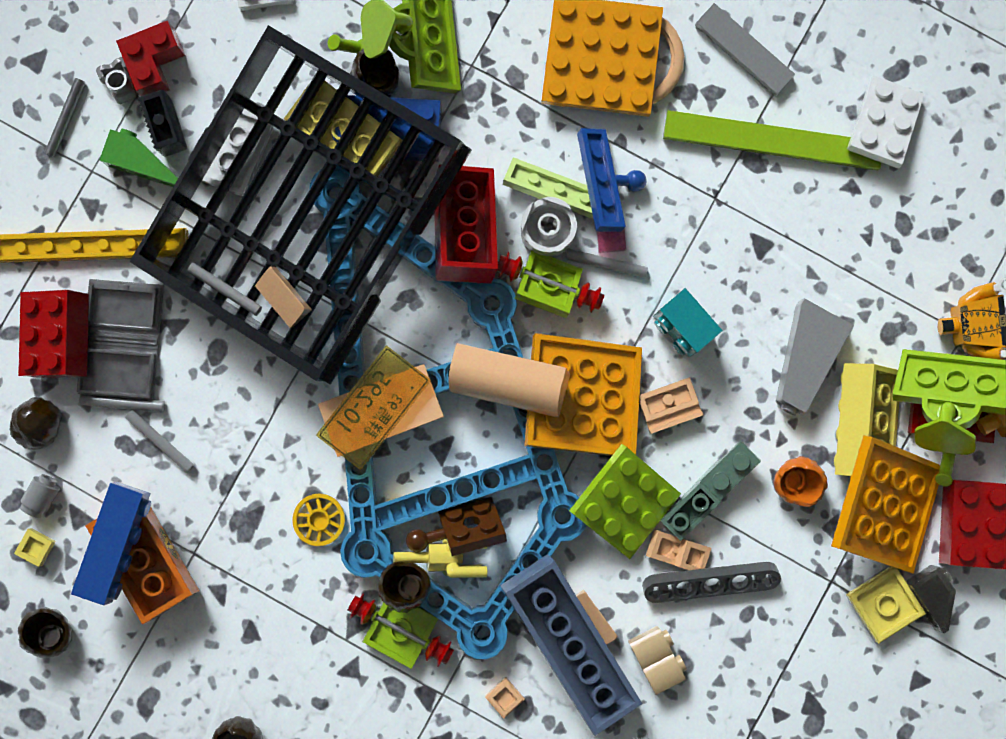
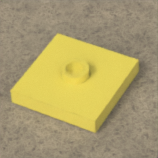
[846,566,926,644]

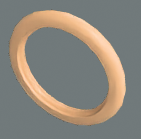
[652,17,685,104]

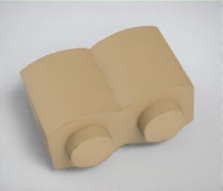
[628,626,687,695]

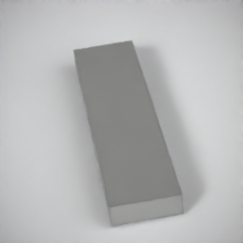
[695,3,795,97]

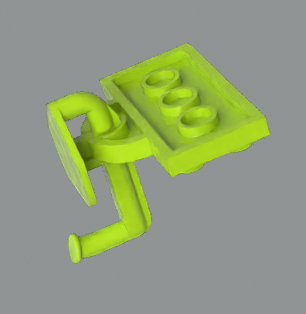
[327,0,461,94]
[892,349,1006,486]

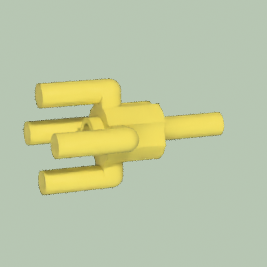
[393,539,487,578]

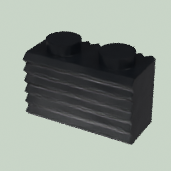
[138,90,188,157]

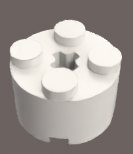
[521,197,577,257]

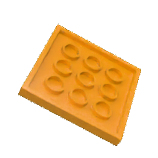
[541,0,663,117]
[524,333,642,456]
[831,435,940,574]

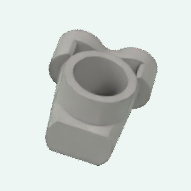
[96,57,136,104]

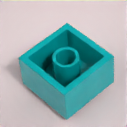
[653,288,723,357]

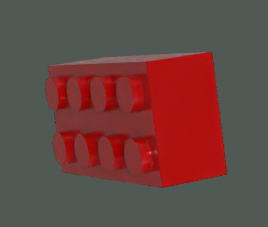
[434,164,498,283]

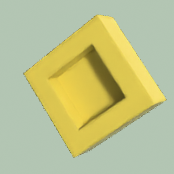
[14,528,56,567]

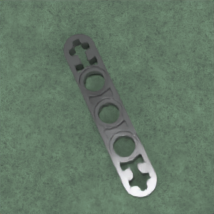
[642,562,781,603]

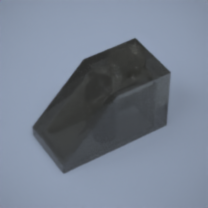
[906,565,956,634]

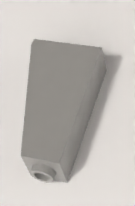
[775,298,854,416]

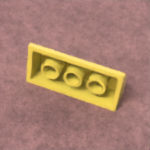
[834,363,899,476]

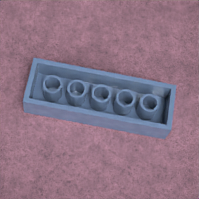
[500,554,643,736]

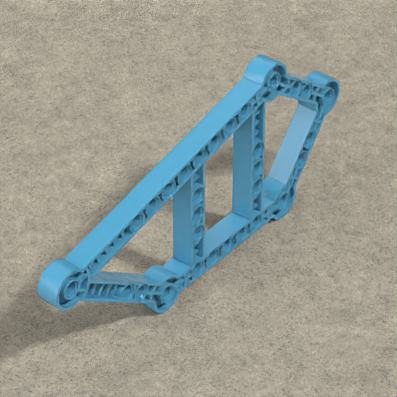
[309,166,586,659]

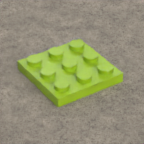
[569,444,681,559]

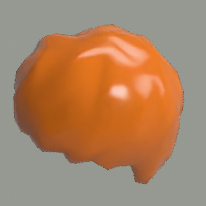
[773,456,828,507]

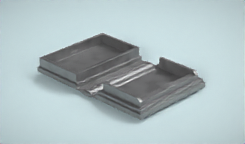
[77,279,164,400]

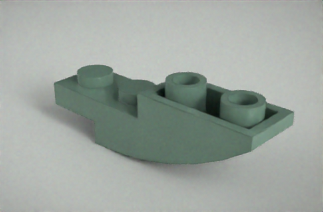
[661,440,761,541]

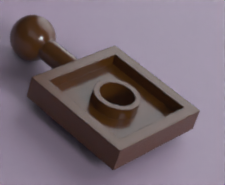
[406,497,507,556]

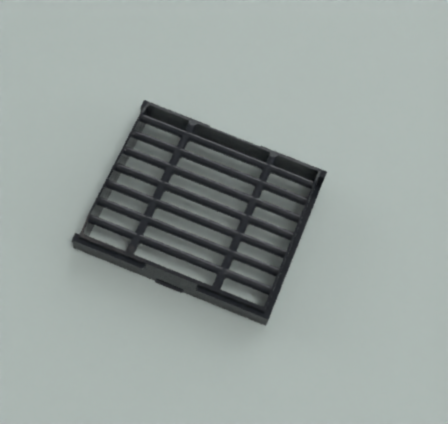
[130,25,472,384]

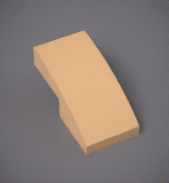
[646,529,711,570]

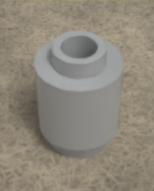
[20,474,60,518]

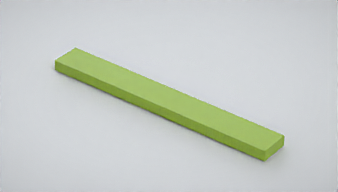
[663,110,881,171]

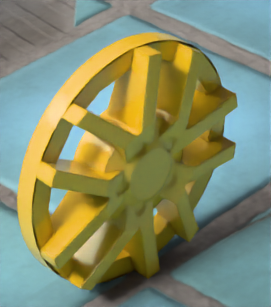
[292,494,345,546]

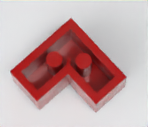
[116,20,186,96]

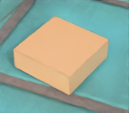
[485,677,525,718]

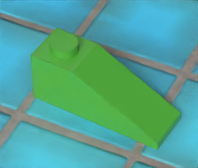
[99,128,178,187]

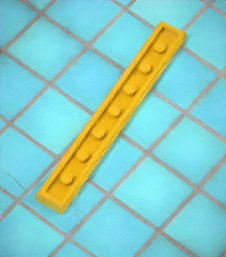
[0,228,188,263]

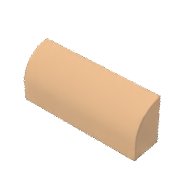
[449,343,570,418]

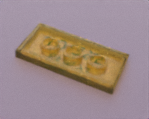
[316,345,432,470]

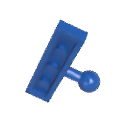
[577,128,647,232]

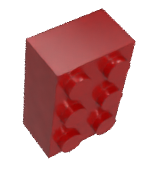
[18,290,89,378]
[939,480,1006,570]

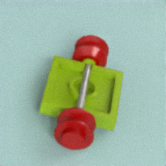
[497,250,604,318]
[347,593,454,669]

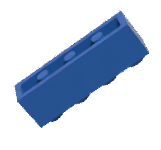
[71,482,151,606]

